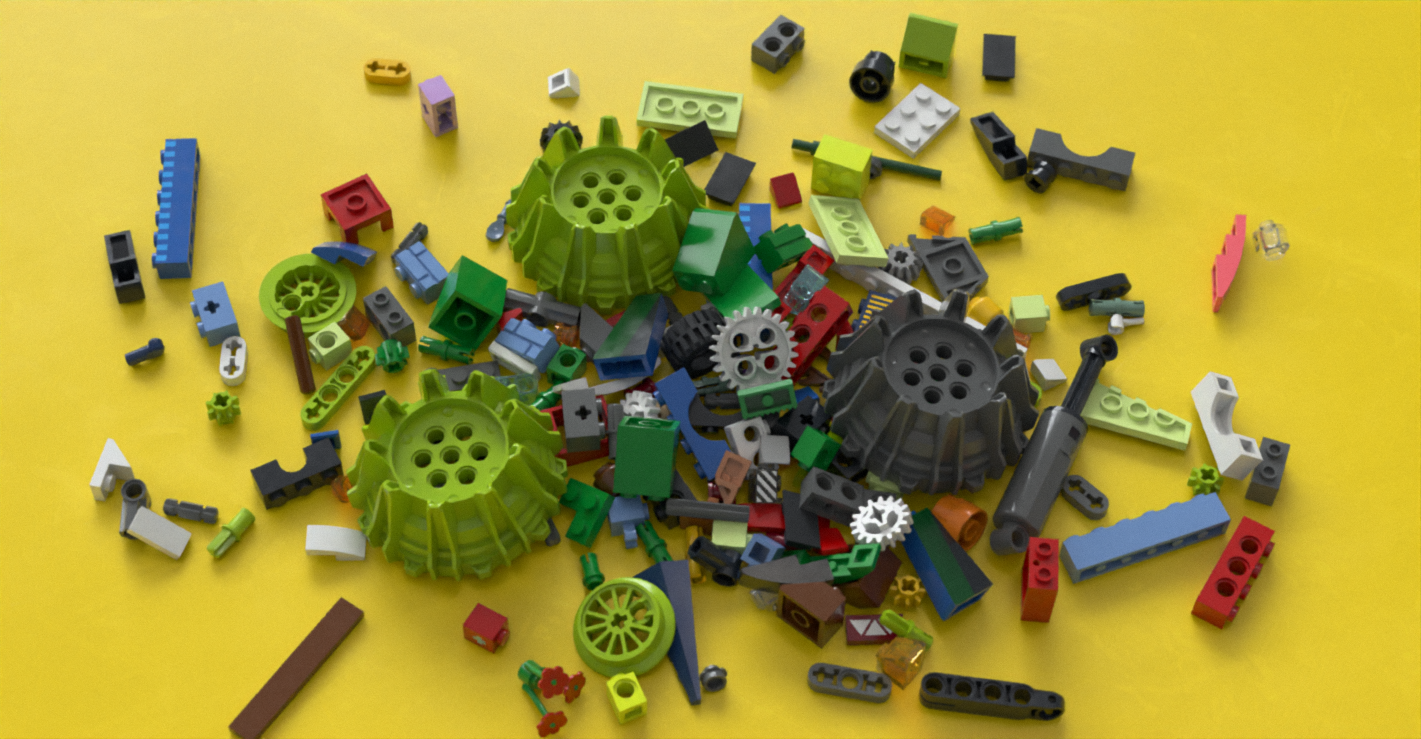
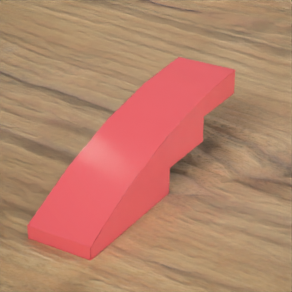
[1211,214,1246,312]

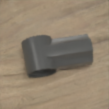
[119,479,152,540]

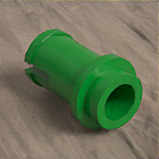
[579,552,605,591]

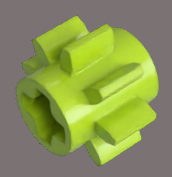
[206,390,241,426]
[1187,464,1224,496]

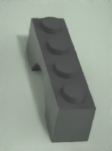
[1027,128,1136,191]

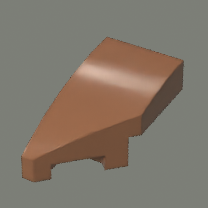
[715,450,753,504]

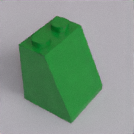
[672,208,756,296]
[428,255,508,351]
[613,416,681,501]

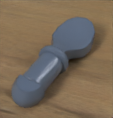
[485,199,511,242]

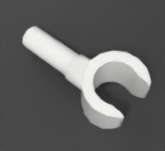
[1108,314,1144,335]

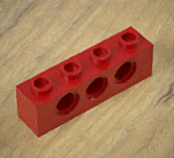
[764,286,853,387]
[1191,516,1275,630]

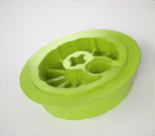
[259,254,356,338]
[573,577,676,678]

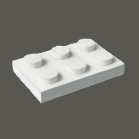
[874,83,960,159]

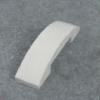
[552,357,661,396]

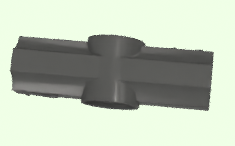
[503,288,581,331]

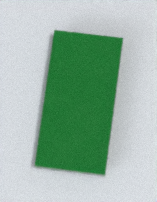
[701,264,782,320]

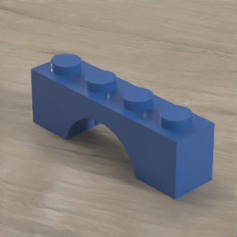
[653,368,731,482]

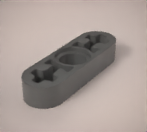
[807,663,892,703]

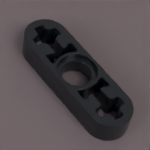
[1056,273,1132,311]

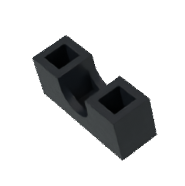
[250,438,344,510]

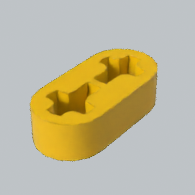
[363,58,411,86]

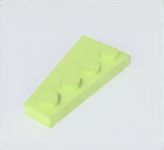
[1080,378,1192,450]

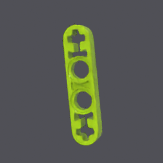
[300,346,376,431]

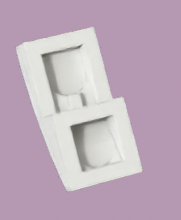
[305,525,366,561]

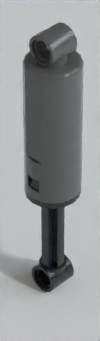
[990,334,1118,556]

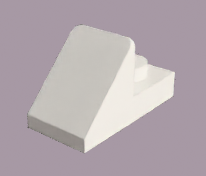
[89,438,135,501]

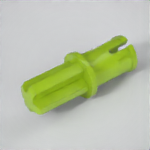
[207,508,256,558]
[879,610,933,653]

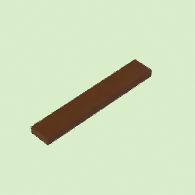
[228,597,365,739]

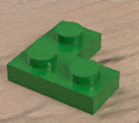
[559,477,615,549]

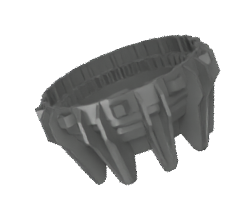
[822,289,1039,496]

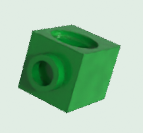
[546,344,587,385]
[790,426,841,472]

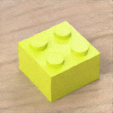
[811,134,873,200]

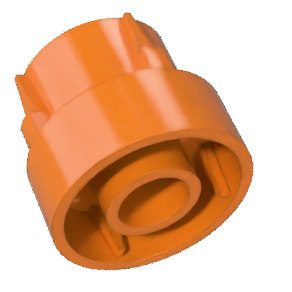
[931,494,988,552]

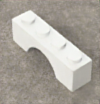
[1191,371,1263,480]

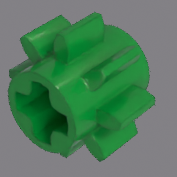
[375,339,410,373]

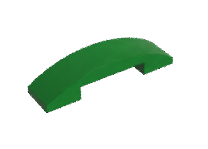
[780,543,882,584]

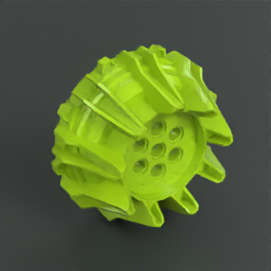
[506,115,709,315]
[346,369,568,581]

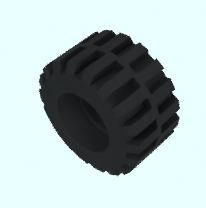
[660,309,735,379]

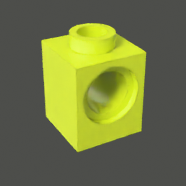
[606,671,647,724]

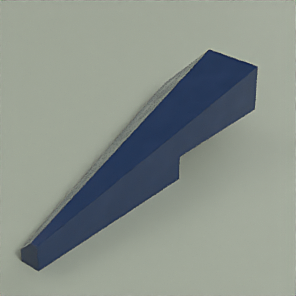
[633,560,701,705]

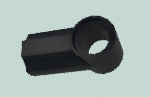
[687,536,743,587]

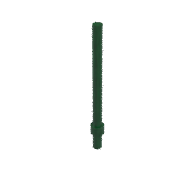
[791,139,942,181]

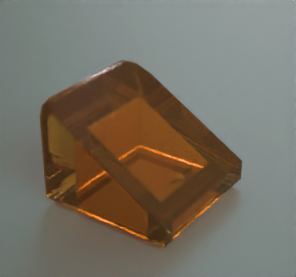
[920,205,955,236]
[337,304,370,341]

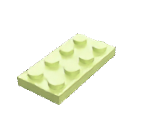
[636,81,744,139]
[808,195,889,267]

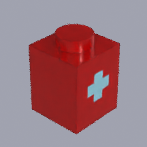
[462,603,510,654]

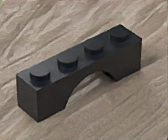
[669,393,780,434]

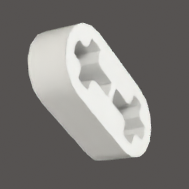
[219,336,248,386]

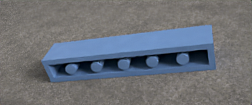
[1059,492,1231,584]

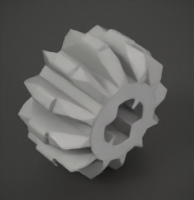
[877,242,923,285]

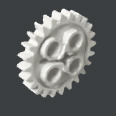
[709,307,798,392]

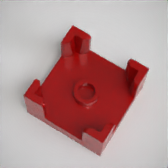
[320,173,394,244]

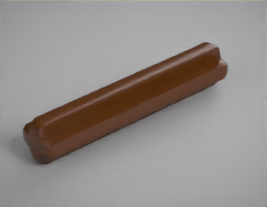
[285,315,316,394]

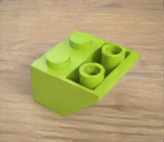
[898,13,958,78]

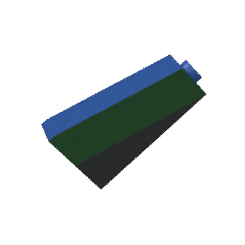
[593,293,668,380]
[901,508,993,621]

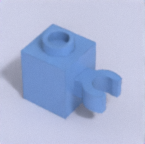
[607,495,649,549]
[738,534,786,577]

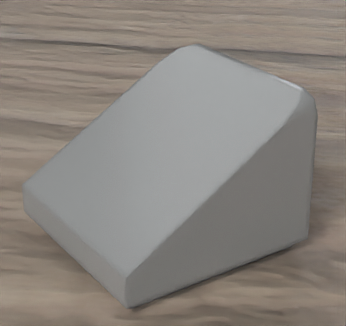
[759,435,790,464]

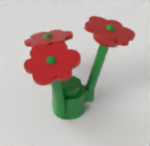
[518,660,586,737]

